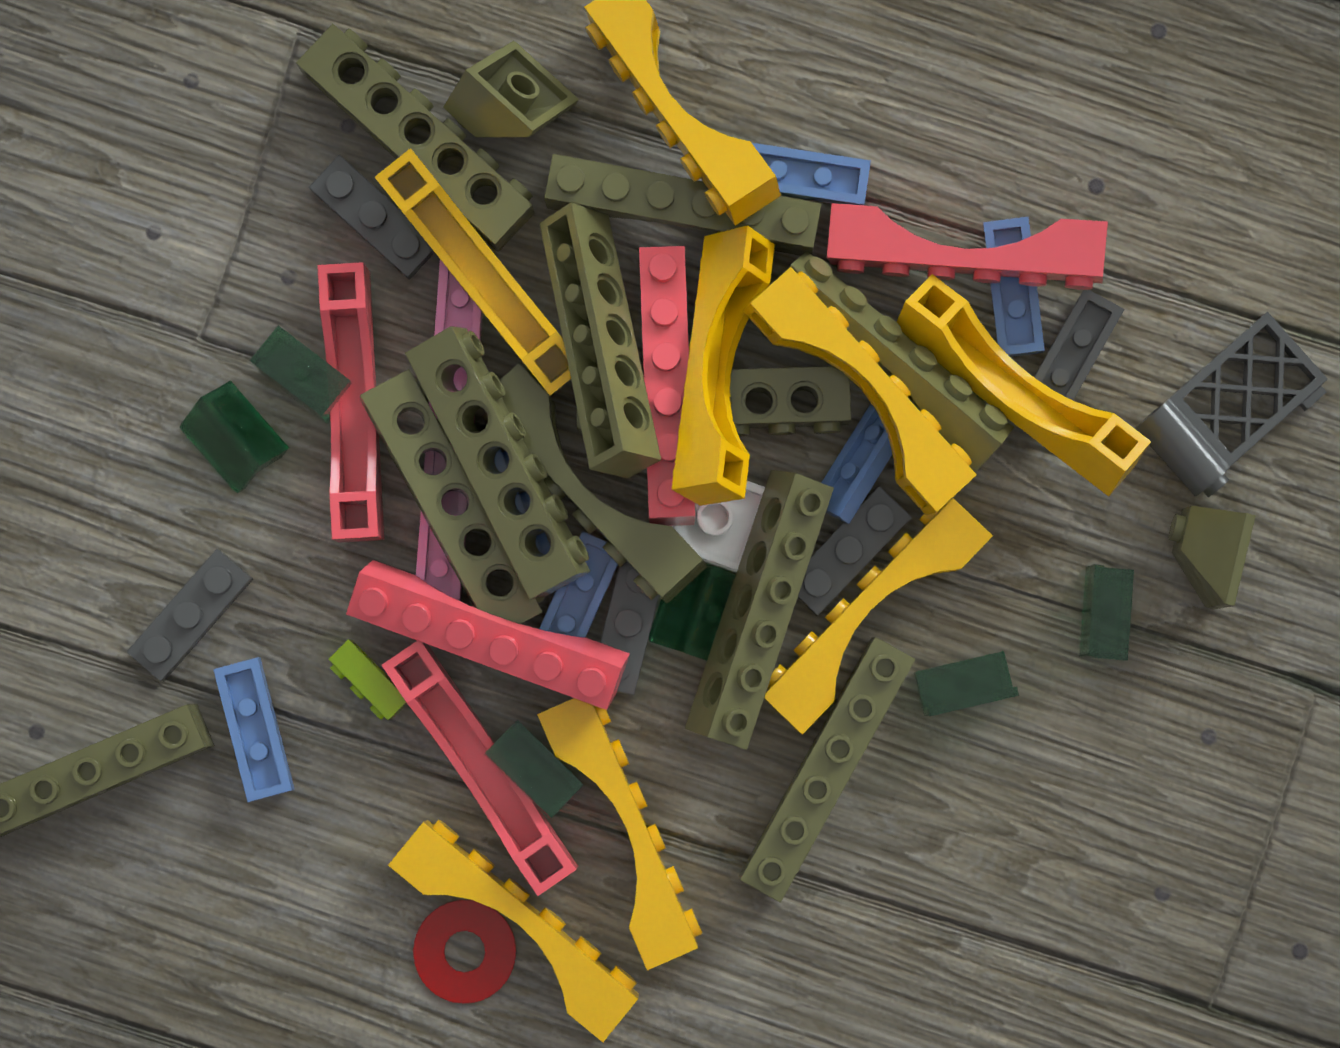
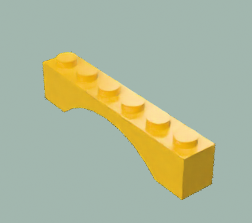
[584,0,781,226]
[375,148,571,395]
[672,225,775,506]
[742,267,977,515]
[897,274,1151,497]
[764,498,993,735]
[537,698,703,971]
[388,819,639,1042]

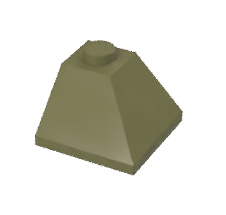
[443,40,579,137]
[1168,506,1256,609]

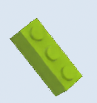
[328,639,407,720]

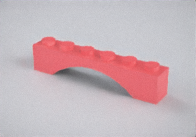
[827,203,1108,290]
[639,246,695,526]
[317,262,385,543]
[346,560,630,710]
[381,641,578,896]

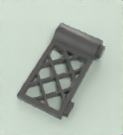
[1135,312,1328,497]

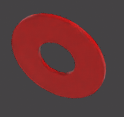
[413,900,516,1004]

